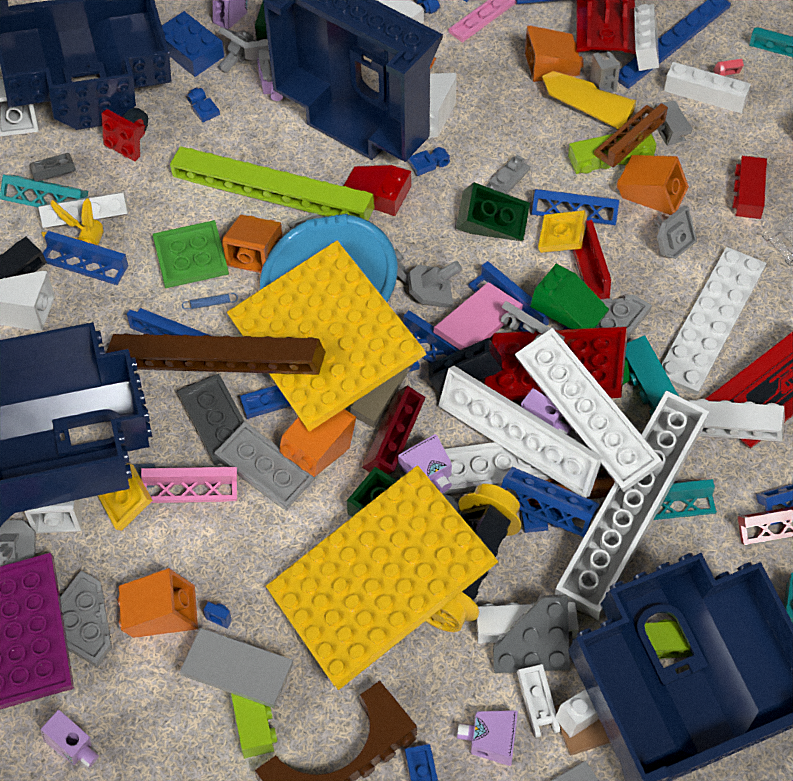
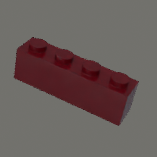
[362,385,426,475]

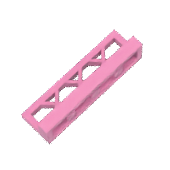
[141,467,237,503]

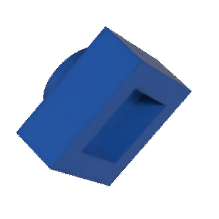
[204,602,232,629]

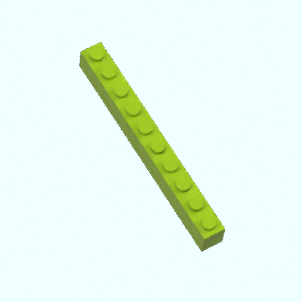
[170,146,374,221]

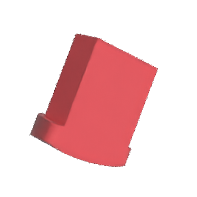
[713,59,744,76]

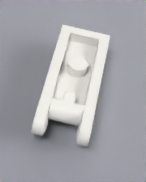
[517,664,560,738]

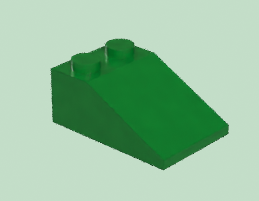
[530,263,609,329]

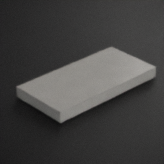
[214,421,316,511]
[180,628,294,708]

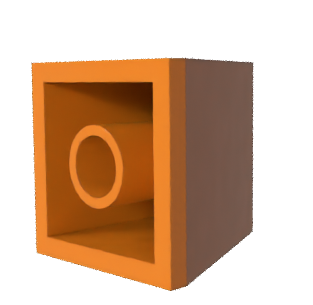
[525,25,584,82]
[617,155,689,215]
[222,214,283,273]
[279,409,356,477]
[118,568,198,638]

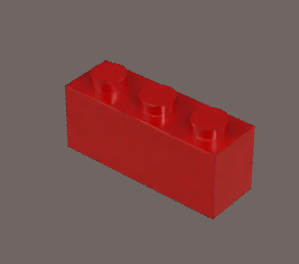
[732,155,767,219]

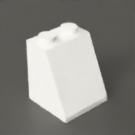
[428,73,457,139]
[0,79,39,136]
[0,271,55,331]
[25,499,83,534]

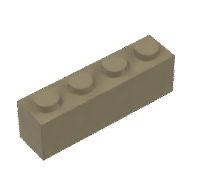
[349,362,415,428]

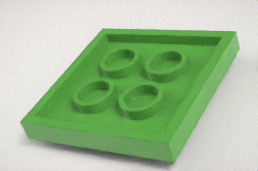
[153,220,229,288]

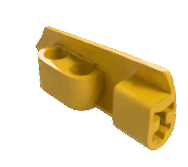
[542,71,636,129]

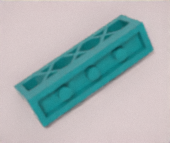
[749,27,793,57]
[0,174,89,208]
[653,479,717,520]

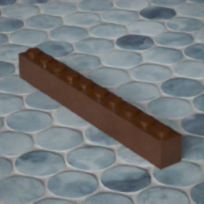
[106,333,326,375]

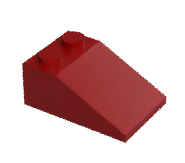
[344,165,412,216]

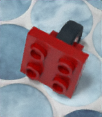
[102,108,149,162]

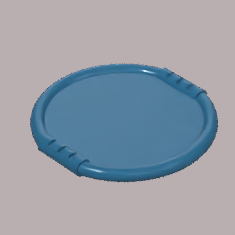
[260,214,398,302]

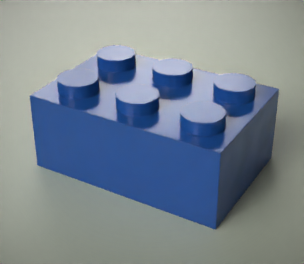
[162,11,225,77]

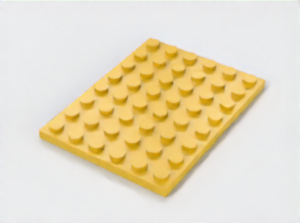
[227,240,427,432]
[266,465,499,690]

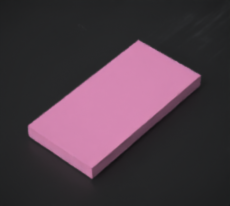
[434,282,523,350]

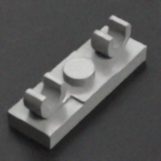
[486,154,530,194]
[501,301,565,340]

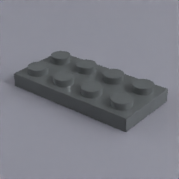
[177,374,244,465]

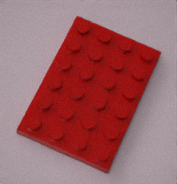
[485,327,628,402]

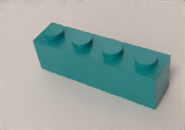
[625,335,679,417]

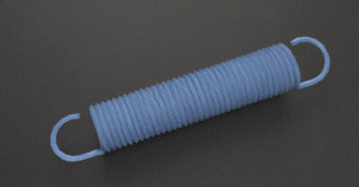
[182,293,238,309]

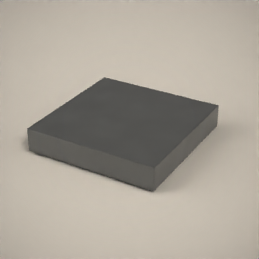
[30,153,76,182]

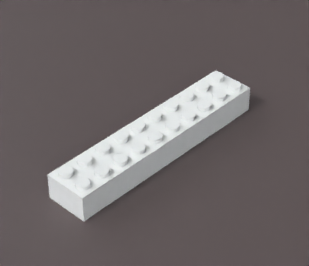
[555,391,709,620]

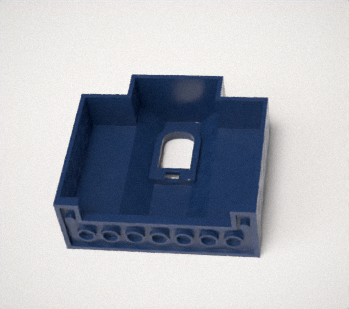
[0,0,172,130]
[263,0,443,162]
[0,322,152,527]
[568,553,793,781]

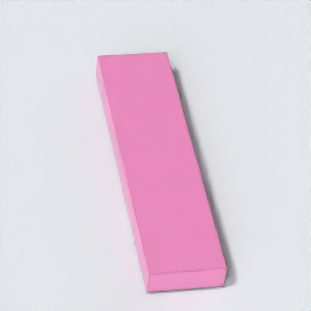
[449,0,517,43]

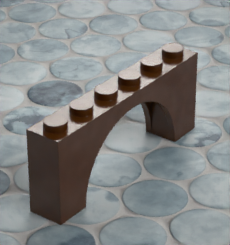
[255,681,417,781]

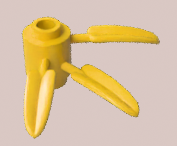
[41,198,104,246]

